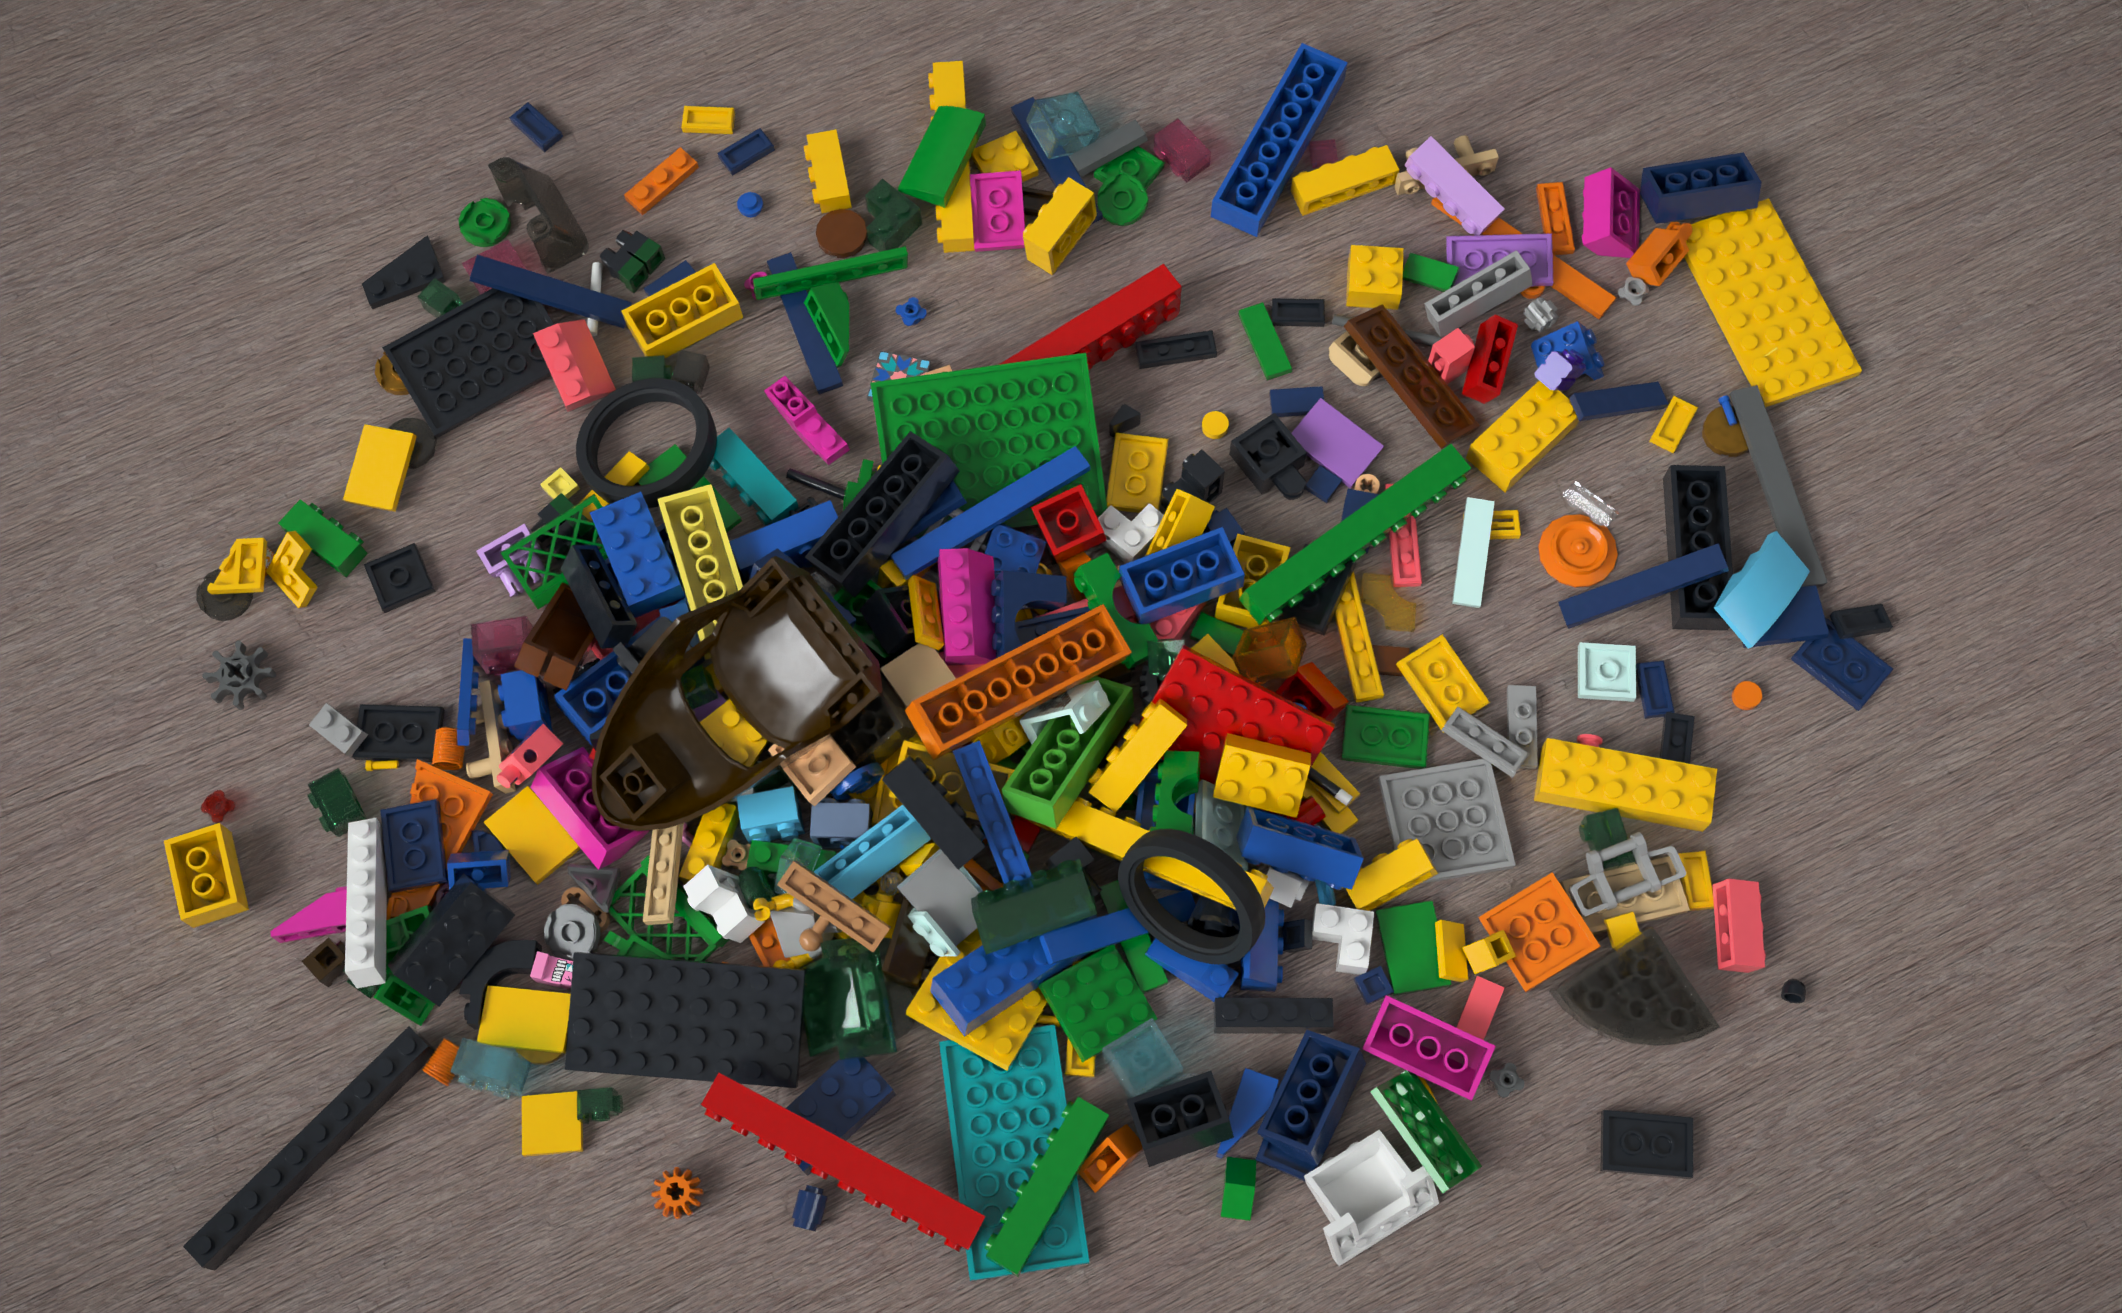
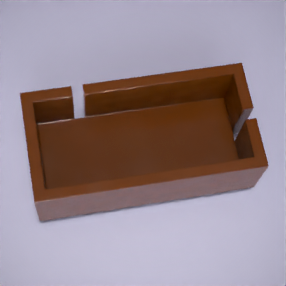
[514,582,596,691]

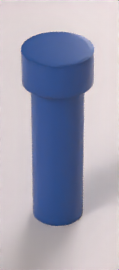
[1718,395,1737,426]

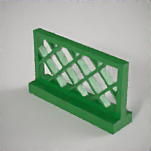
[500,494,608,609]
[609,855,730,961]
[1370,1070,1482,1193]

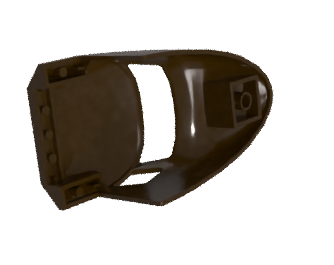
[592,556,883,831]

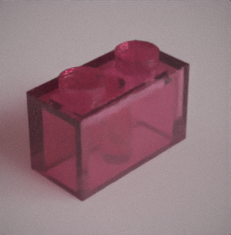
[1153,118,1211,183]

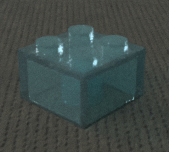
[1026,92,1101,159]
[1102,1018,1184,1099]
[450,1038,532,1100]

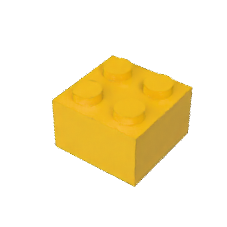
[1346,245,1404,310]

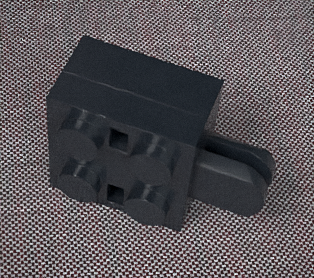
[1229,413,1307,500]

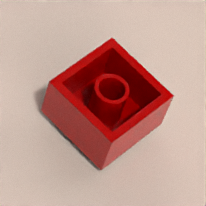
[1031,484,1107,564]

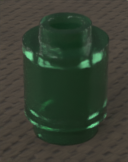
[738,867,775,910]

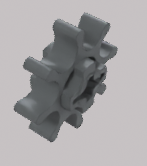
[202,640,277,710]

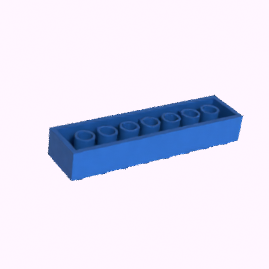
[1211,43,1348,237]

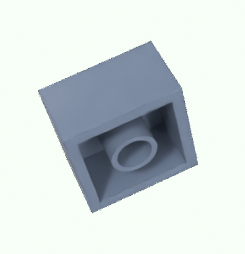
[810,799,873,849]

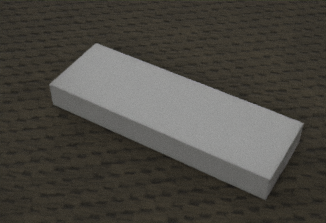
[1441,707,1529,778]

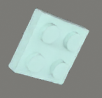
[1578,642,1636,702]

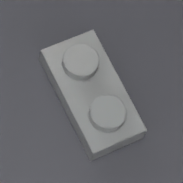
[309,703,368,757]

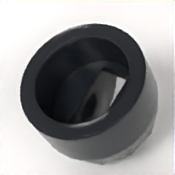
[1781,979,1806,1003]

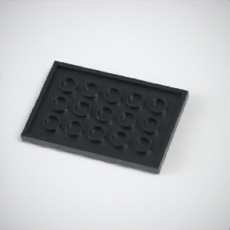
[382,288,554,439]

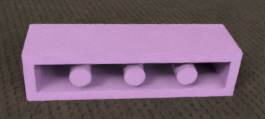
[1404,136,1504,235]

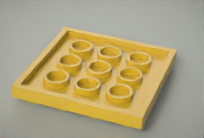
[906,927,1048,1071]

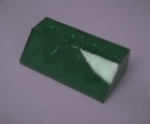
[971,858,1097,955]

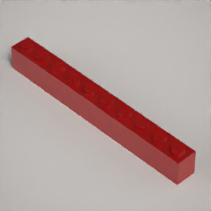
[701,1073,985,1252]

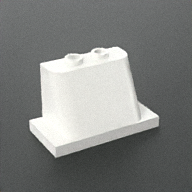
[1304,1130,1439,1266]

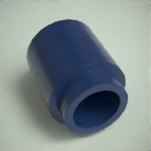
[792,1185,828,1232]

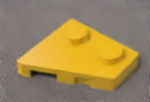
[207,538,267,594]

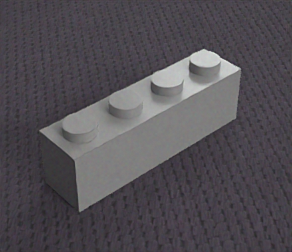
[1424,250,1532,337]

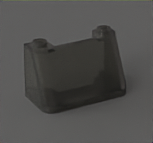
[488,157,589,274]

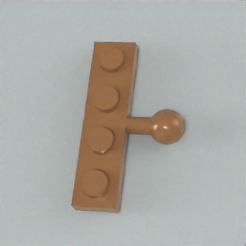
[777,860,891,953]

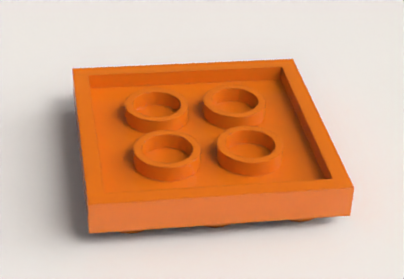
[1478,872,1601,992]

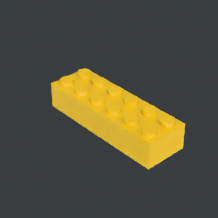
[1534,738,1717,832]

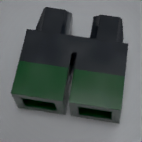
[600,230,665,293]
[530,493,599,560]

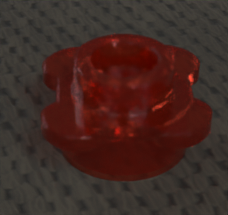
[201,790,235,823]

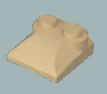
[1329,331,1380,386]

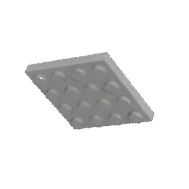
[1378,759,1516,884]

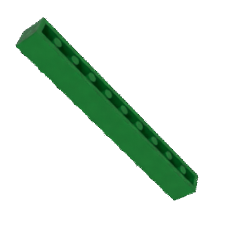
[1239,444,1472,625]

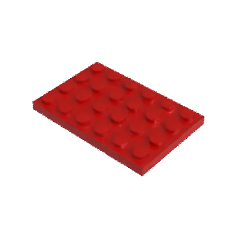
[1138,645,1335,816]

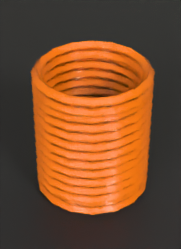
[432,727,465,770]
[422,1038,470,1086]

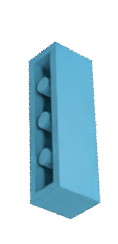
[814,805,931,899]

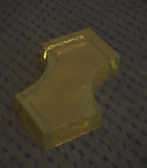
[1360,573,1416,632]

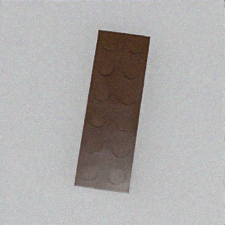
[1343,304,1480,449]

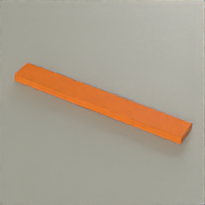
[1431,197,1616,320]

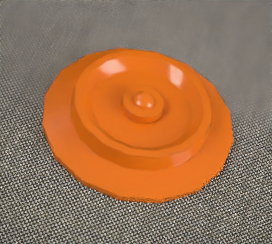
[1538,514,1618,587]

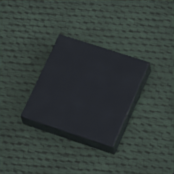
[364,543,436,613]

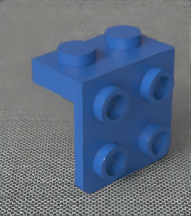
[1531,321,1604,381]
[984,524,1047,578]

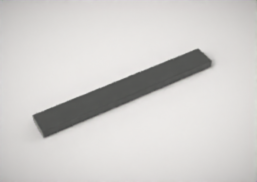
[1729,385,1828,587]

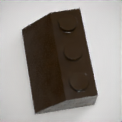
[882,896,936,990]

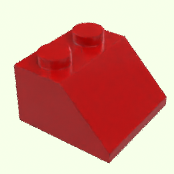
[1275,662,1349,722]

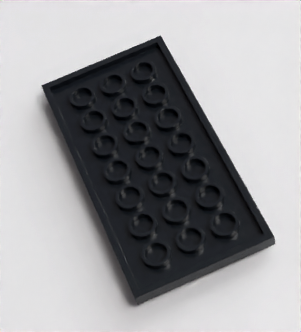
[565,952,807,1088]

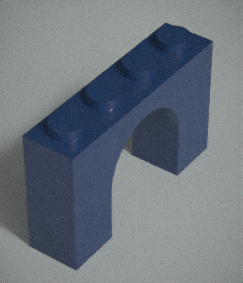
[991,571,1067,658]

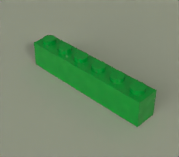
[984,1097,1109,1277]

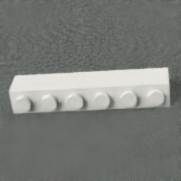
[345,818,387,988]

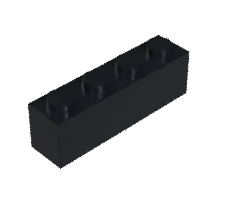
[561,545,638,649]
[1213,998,1334,1034]

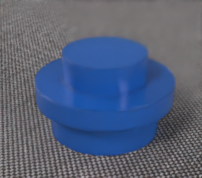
[737,192,763,218]

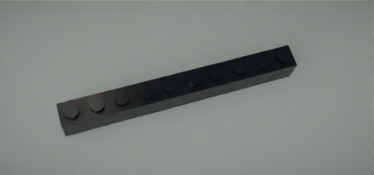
[183,1026,436,1271]

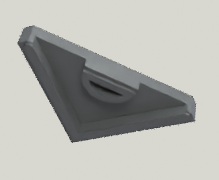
[567,864,621,912]

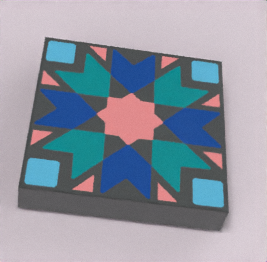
[867,351,931,402]

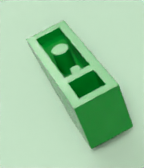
[804,282,849,367]

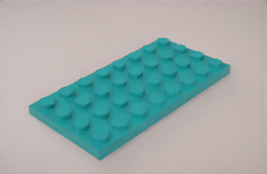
[939,1025,1090,1282]

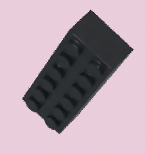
[805,431,960,598]
[1663,465,1733,630]

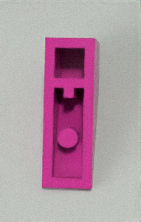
[270,886,347,943]

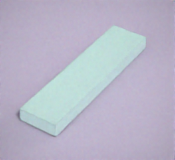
[1452,497,1495,608]

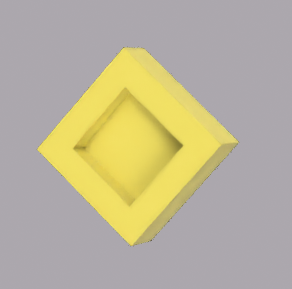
[540,467,580,499]

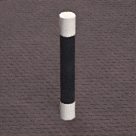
[1307,767,1353,806]

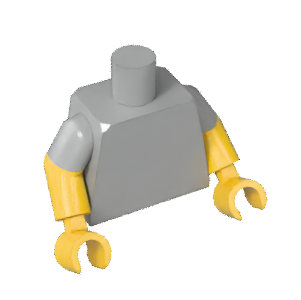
[753,893,842,969]

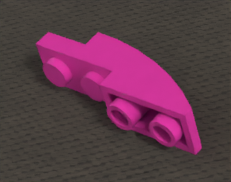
[764,376,850,465]

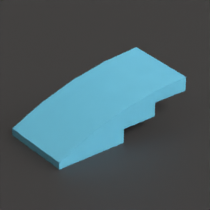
[1714,531,1810,649]

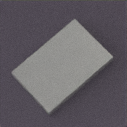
[897,849,996,946]

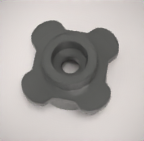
[1489,1063,1525,1098]

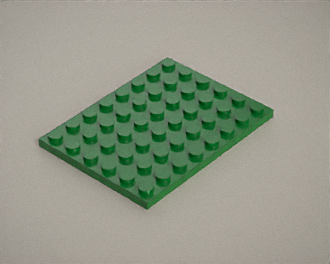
[870,353,1107,543]

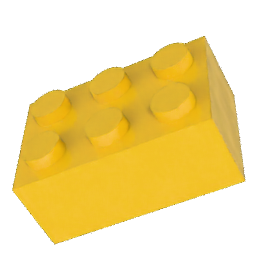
[1023,177,1097,275]
[1215,534,1291,633]
[1213,733,1311,818]
[164,823,249,928]

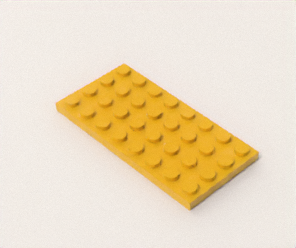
[1684,198,1862,408]

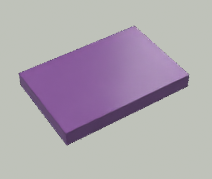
[1291,398,1384,489]

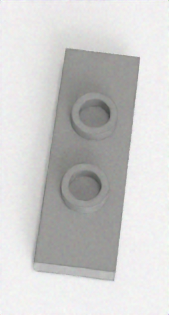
[1507,685,1538,769]

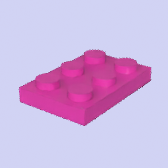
[970,170,1025,252]

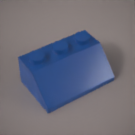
[1240,898,1284,992]

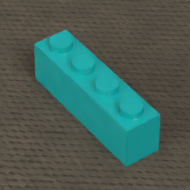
[710,428,799,526]

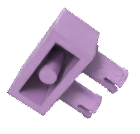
[476,524,550,598]

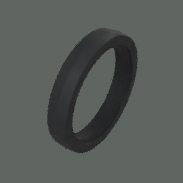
[576,378,717,508]
[1118,829,1265,965]

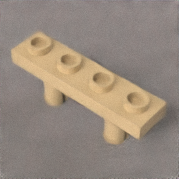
[1395,135,1499,195]
[466,680,516,794]

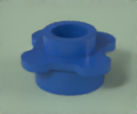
[896,297,927,326]

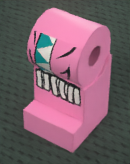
[530,951,573,989]

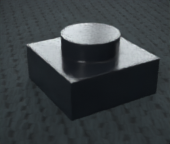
[1282,919,1312,953]

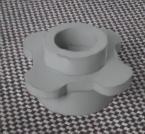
[1618,277,1649,306]

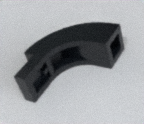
[459,940,542,1029]

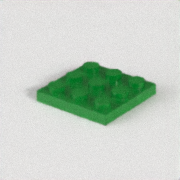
[1038,944,1158,1063]

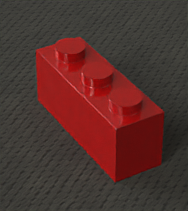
[1462,314,1518,404]

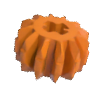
[651,1167,704,1220]

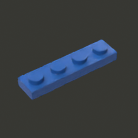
[457,638,480,746]

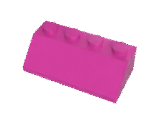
[938,548,996,666]
[531,747,650,870]
[1362,995,1496,1101]

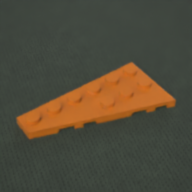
[386,759,493,920]

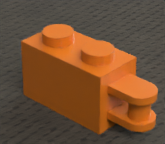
[1626,221,1692,286]

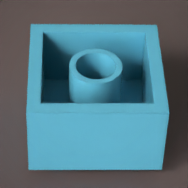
[736,786,805,844]

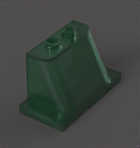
[801,938,897,1060]

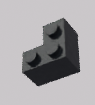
[1161,449,1225,510]

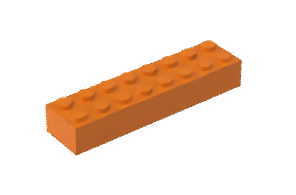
[905,604,1132,761]

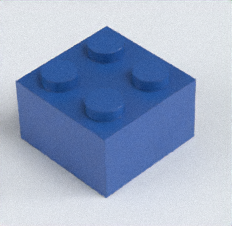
[498,670,553,743]

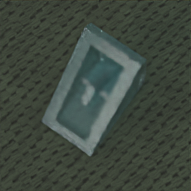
[774,837,822,894]

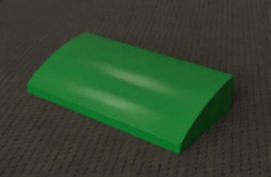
[898,106,986,208]

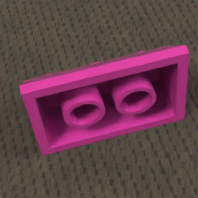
[1582,167,1640,258]

